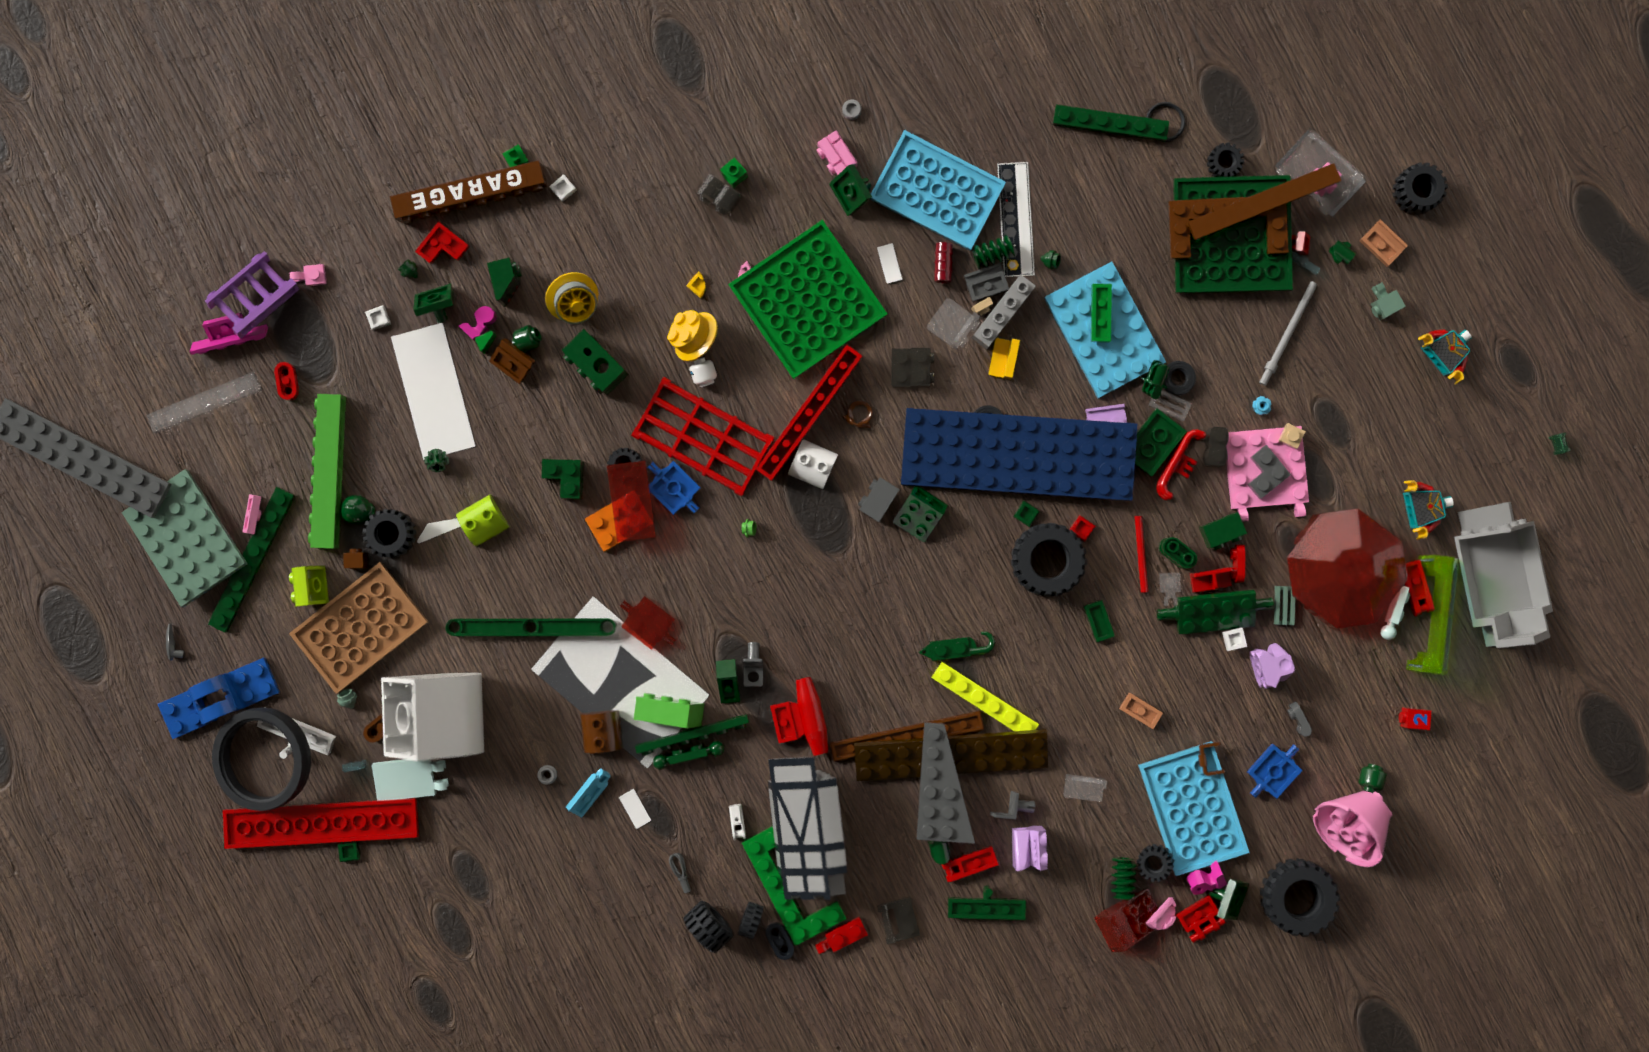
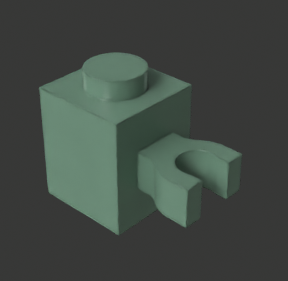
[1371,282,1406,320]

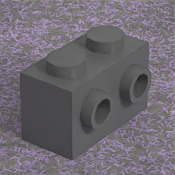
[858,477,900,523]

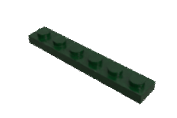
[1052,104,1170,142]
[635,714,749,756]

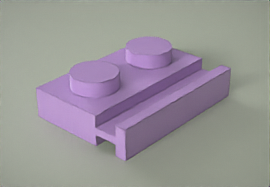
[1085,404,1127,423]

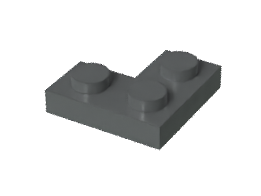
[1247,445,1291,499]

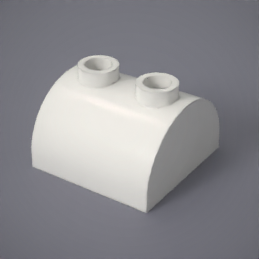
[788,439,838,489]

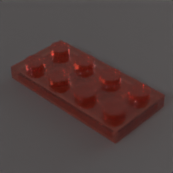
[607,460,656,542]

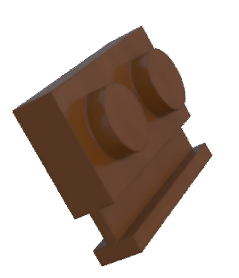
[489,338,535,384]

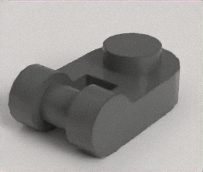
[1287,701,1312,736]

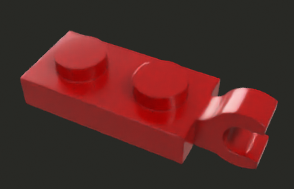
[815,917,868,954]

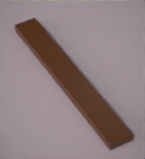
[1188,163,1342,240]
[830,710,984,762]

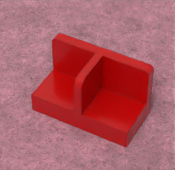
[1190,567,1233,592]

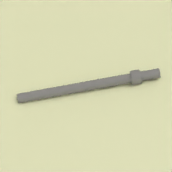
[1259,281,1317,386]

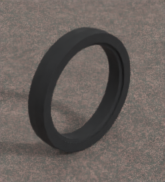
[212,708,311,811]

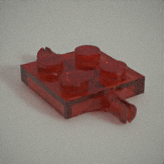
[620,596,677,650]

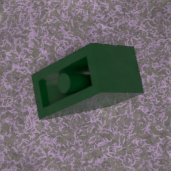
[716,659,740,704]

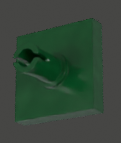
[829,164,872,216]
[413,283,454,323]
[1209,879,1249,920]

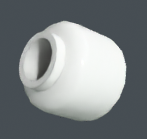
[689,357,717,387]

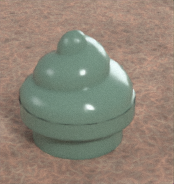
[337,689,357,709]

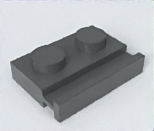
[964,263,1009,302]

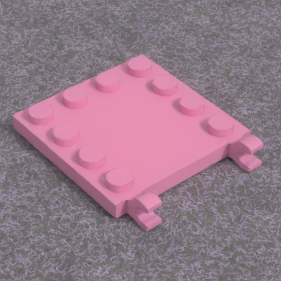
[1224,426,1309,522]

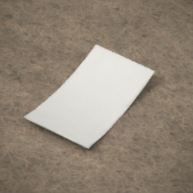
[877,243,902,284]

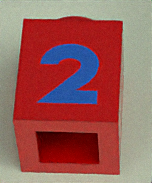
[1399,707,1431,730]

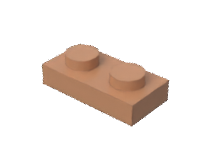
[1119,693,1163,729]

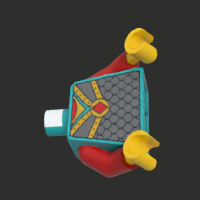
[1418,329,1472,385]
[1403,480,1453,540]

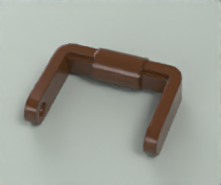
[1198,742,1226,776]

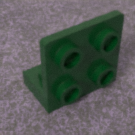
[893,485,948,542]

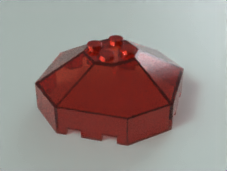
[1287,509,1408,629]

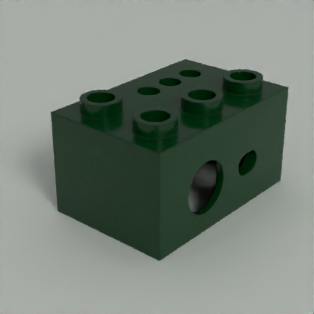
[562,329,629,395]

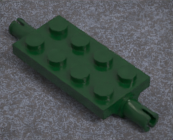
[1157,590,1274,635]

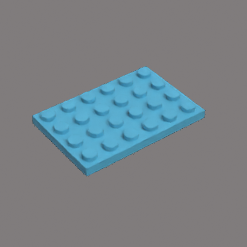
[870,130,1006,251]
[1044,262,1166,398]
[1138,741,1250,876]

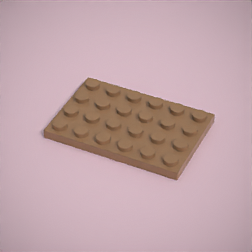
[289,562,428,694]

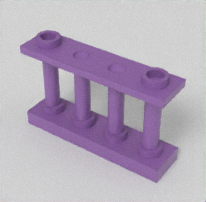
[205,251,299,339]

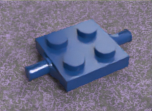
[646,461,701,515]
[1247,744,1302,799]

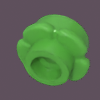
[741,519,756,538]

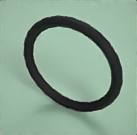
[1146,102,1185,142]

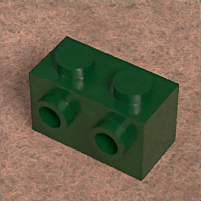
[1199,512,1247,550]

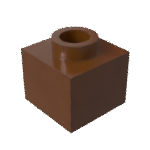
[343,549,368,569]

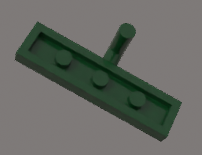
[948,885,1026,920]

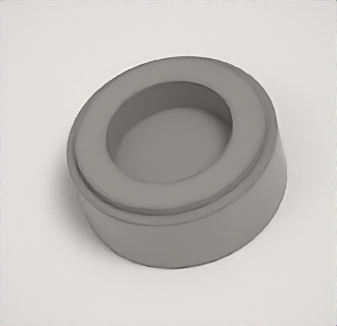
[842,99,861,120]

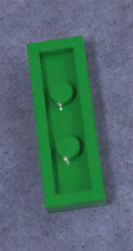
[1091,284,1112,343]

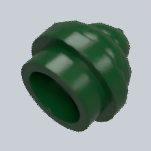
[1040,250,1061,270]
[398,259,418,279]

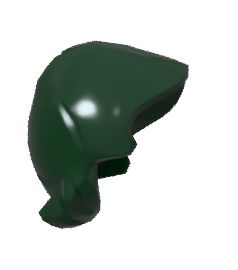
[340,495,376,525]

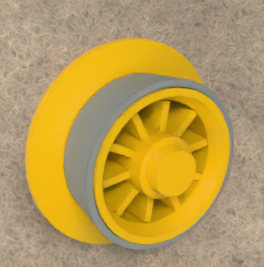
[545,272,599,324]

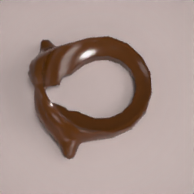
[843,401,873,428]

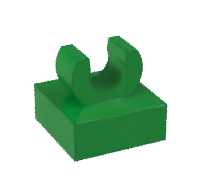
[502,144,529,167]

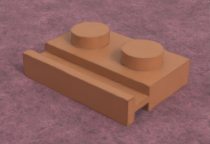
[1359,219,1408,267]

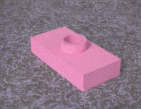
[243,494,261,534]

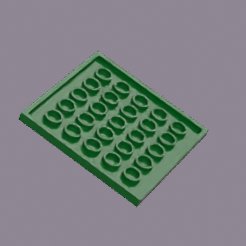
[728,219,887,380]

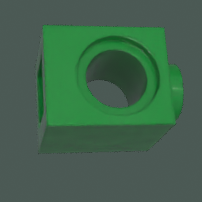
[720,157,748,189]

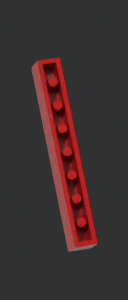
[756,345,862,481]

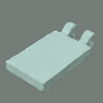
[372,759,449,801]

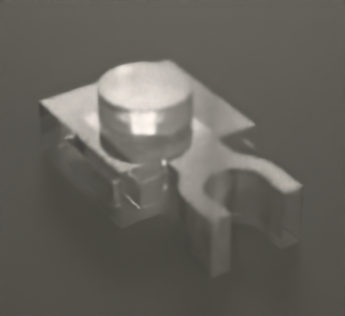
[1159,573,1181,606]

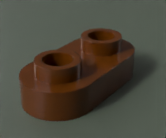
[363,713,383,743]

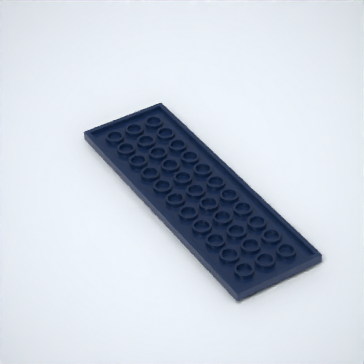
[901,408,1138,501]

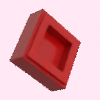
[1069,515,1095,542]

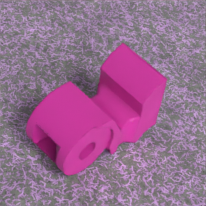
[459,306,497,342]
[1186,861,1227,895]

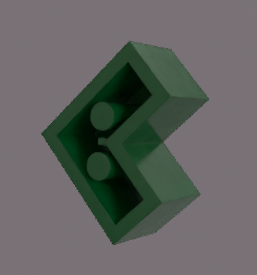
[541,459,584,500]

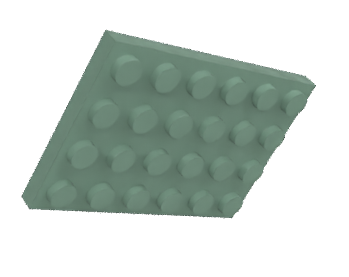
[122,469,248,607]

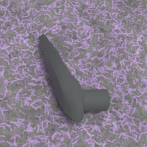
[166,624,185,661]

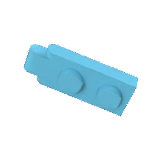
[566,769,610,818]

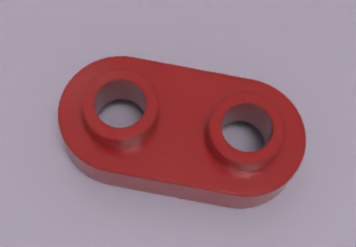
[274,362,299,401]
[1230,544,1245,583]

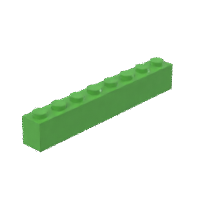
[308,394,346,549]

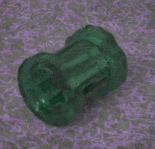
[1548,432,1571,455]

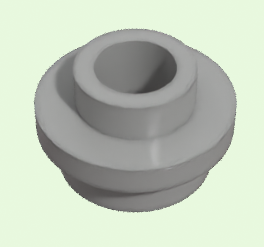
[537,765,557,785]

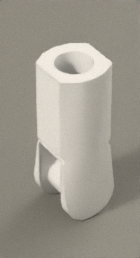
[729,804,746,840]

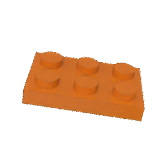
[585,490,654,552]

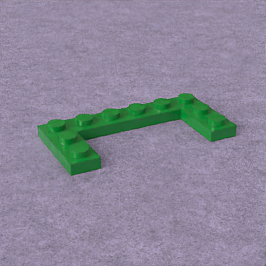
[742,826,846,946]

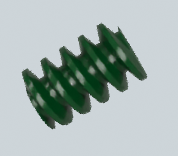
[973,235,1015,270]
[1111,857,1137,900]

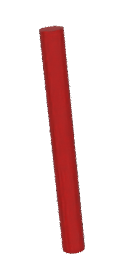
[1134,516,1148,593]

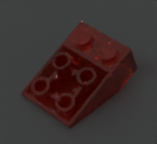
[1094,888,1158,952]

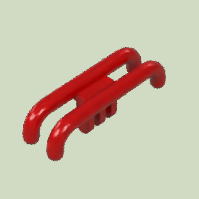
[1156,429,1206,500]

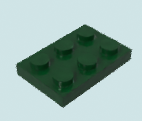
[1135,408,1187,477]

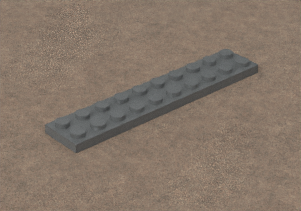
[0,398,172,518]

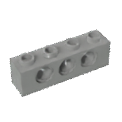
[972,274,1035,350]

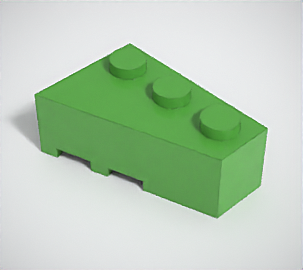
[634,693,704,728]

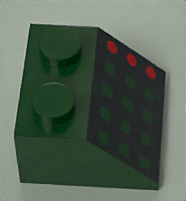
[487,257,522,306]

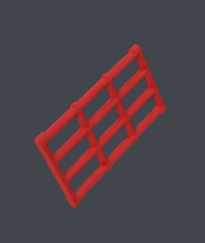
[631,377,774,497]

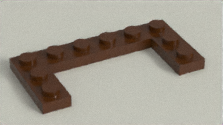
[1168,197,1288,259]

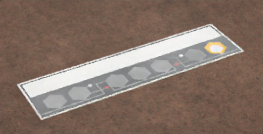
[997,162,1034,277]

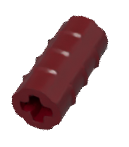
[934,242,953,284]

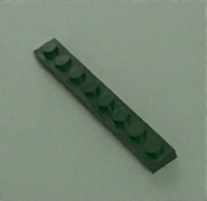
[208,487,296,633]

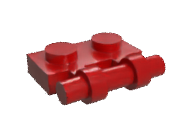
[1176,895,1226,943]

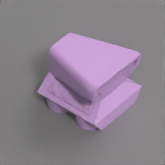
[1249,643,1295,689]
[1012,826,1048,871]

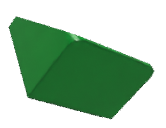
[475,331,497,354]

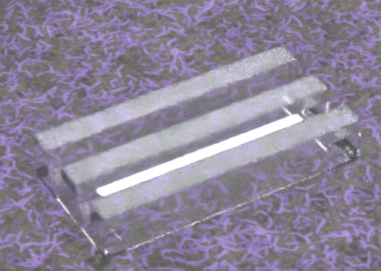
[1148,390,1192,421]

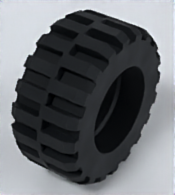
[1011,523,1087,597]
[1260,858,1340,937]

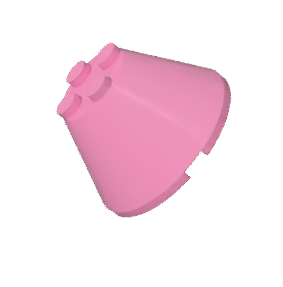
[1313,791,1392,867]

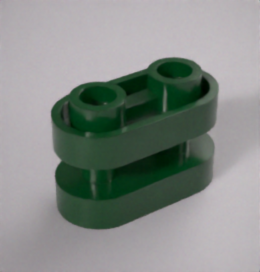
[1158,537,1197,569]

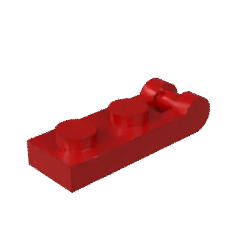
[1399,560,1435,616]
[941,846,999,882]

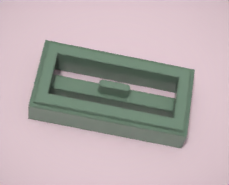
[1274,586,1296,625]

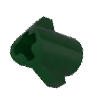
[1328,241,1356,265]

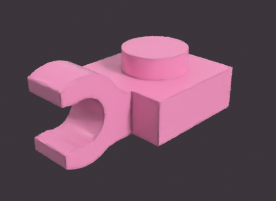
[289,264,326,286]

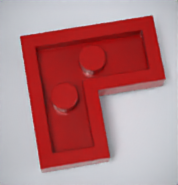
[415,222,470,265]

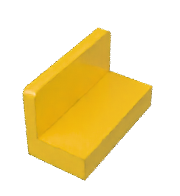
[988,338,1020,380]

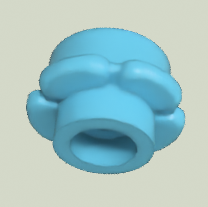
[1252,396,1272,415]

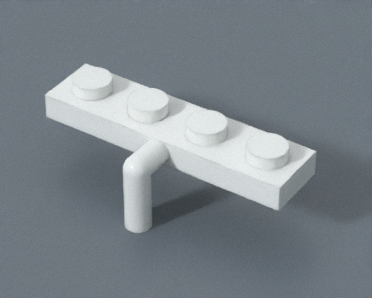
[257,707,336,759]

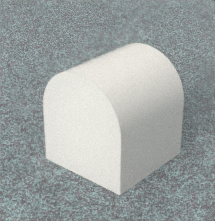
[381,673,484,761]

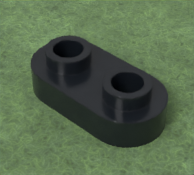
[766,922,794,960]

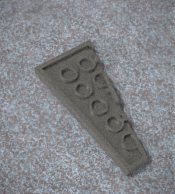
[916,722,975,843]

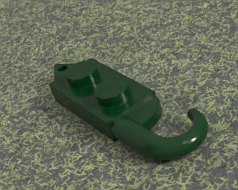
[919,631,995,661]

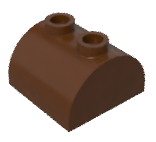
[580,710,623,753]

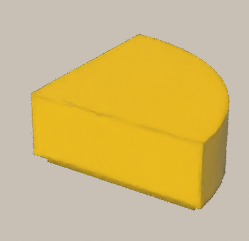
[686,271,706,299]

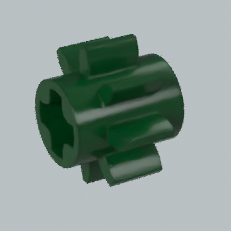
[424,449,449,472]

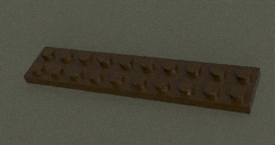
[854,729,1048,781]

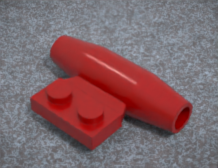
[770,677,828,756]

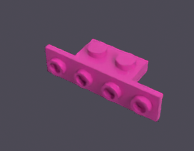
[190,312,268,355]

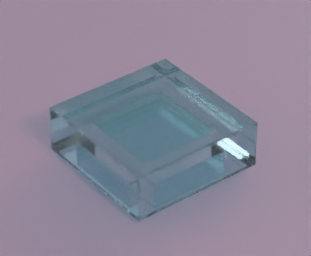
[342,760,367,772]

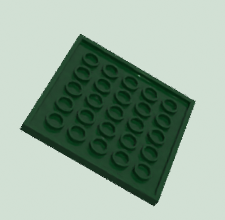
[1173,175,1293,294]

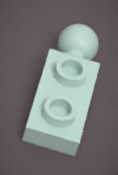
[1381,585,1410,640]

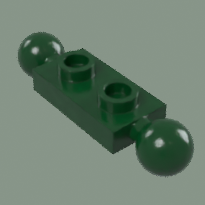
[653,741,724,770]

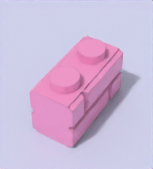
[816,131,857,176]

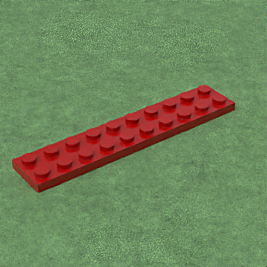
[223,798,419,849]

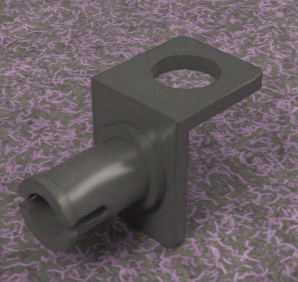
[743,642,763,687]
[990,791,1035,819]

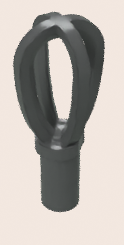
[669,853,691,893]

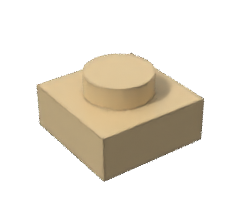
[971,297,993,316]
[1278,423,1306,449]

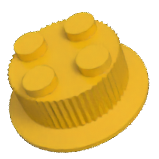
[667,310,717,362]

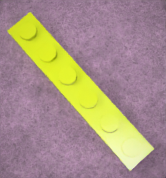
[931,662,1039,731]

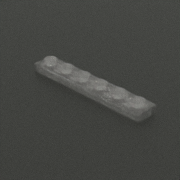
[146,372,262,433]

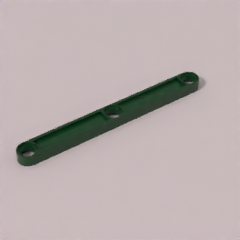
[445,618,617,636]

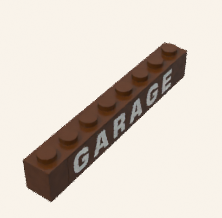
[390,160,547,224]

